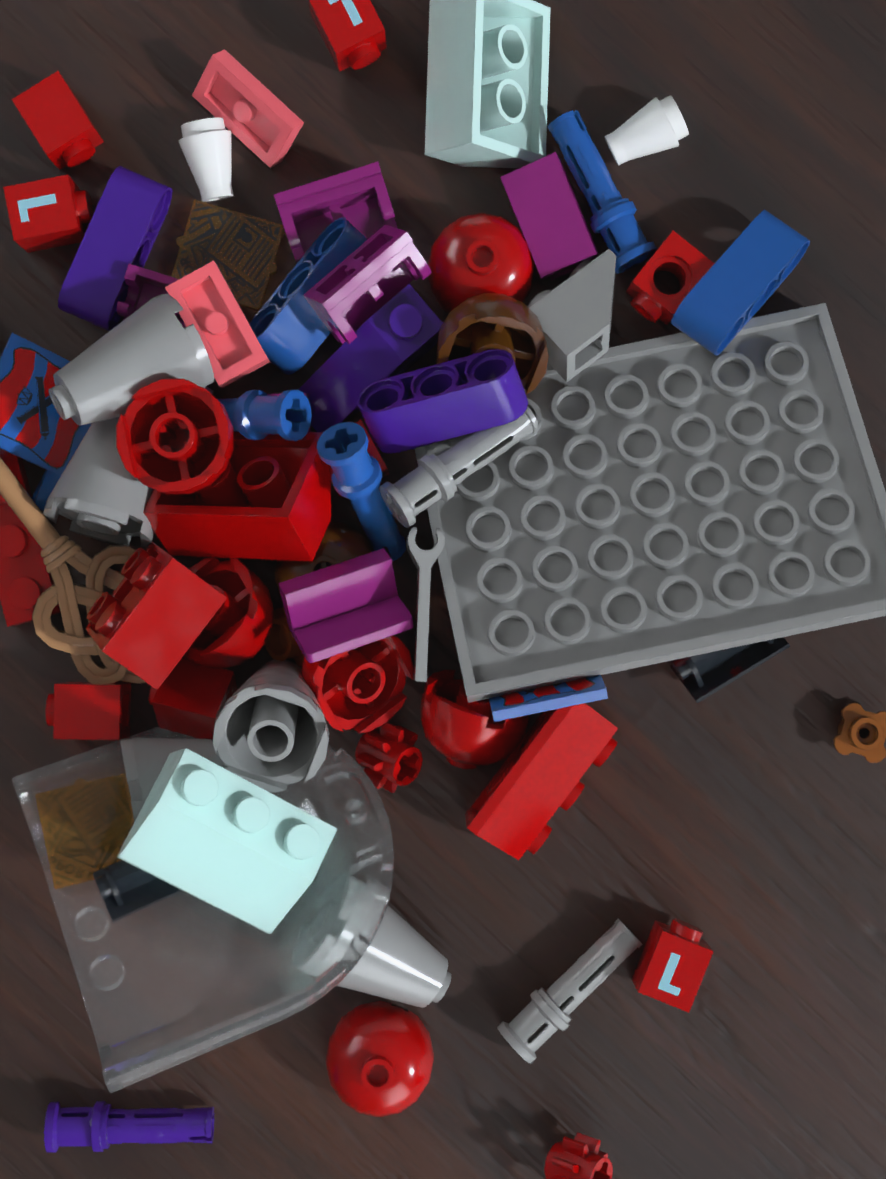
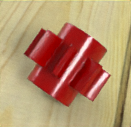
[355,722,423,793]
[544,1133,613,1179]

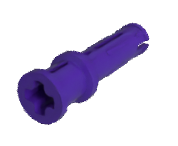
[44,1101,215,1153]

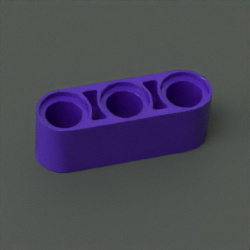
[58,166,172,331]
[357,349,528,454]

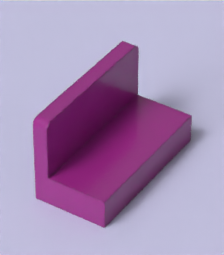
[278,548,414,663]

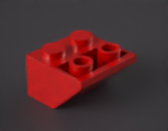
[85,542,227,690]

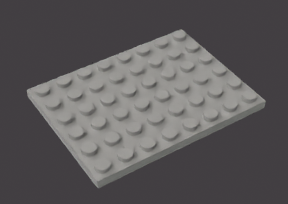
[414,303,886,703]

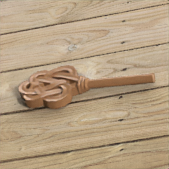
[0,457,145,684]

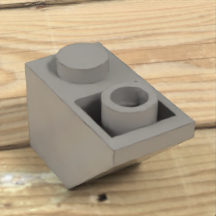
[528,249,616,382]

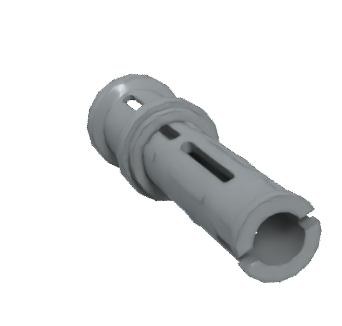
[379,407,539,528]
[497,919,643,1064]

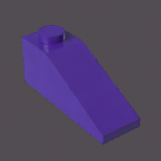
[298,284,443,432]

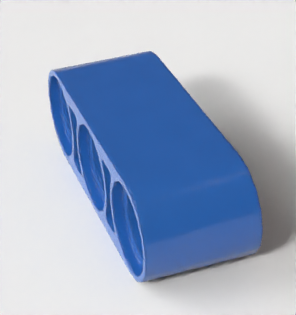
[671,210,810,355]
[250,217,368,375]

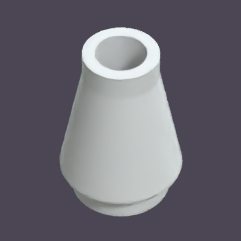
[604,95,689,166]
[178,117,234,202]

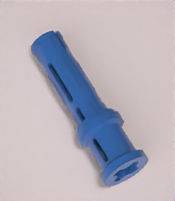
[548,110,657,274]
[218,390,312,441]
[317,422,406,561]

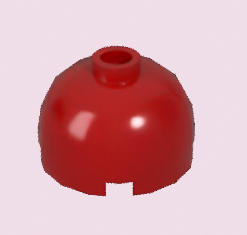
[428,213,535,314]
[116,379,234,494]
[183,557,275,669]
[301,635,414,733]
[420,670,531,769]
[325,1001,434,1117]

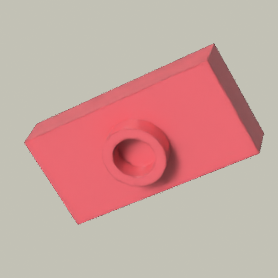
[192,49,304,168]
[165,261,270,388]

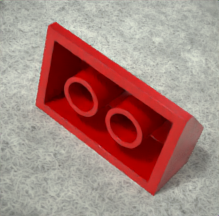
[143,432,331,562]
[465,703,618,860]

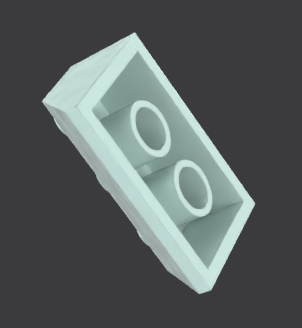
[425,0,551,168]
[117,748,337,934]

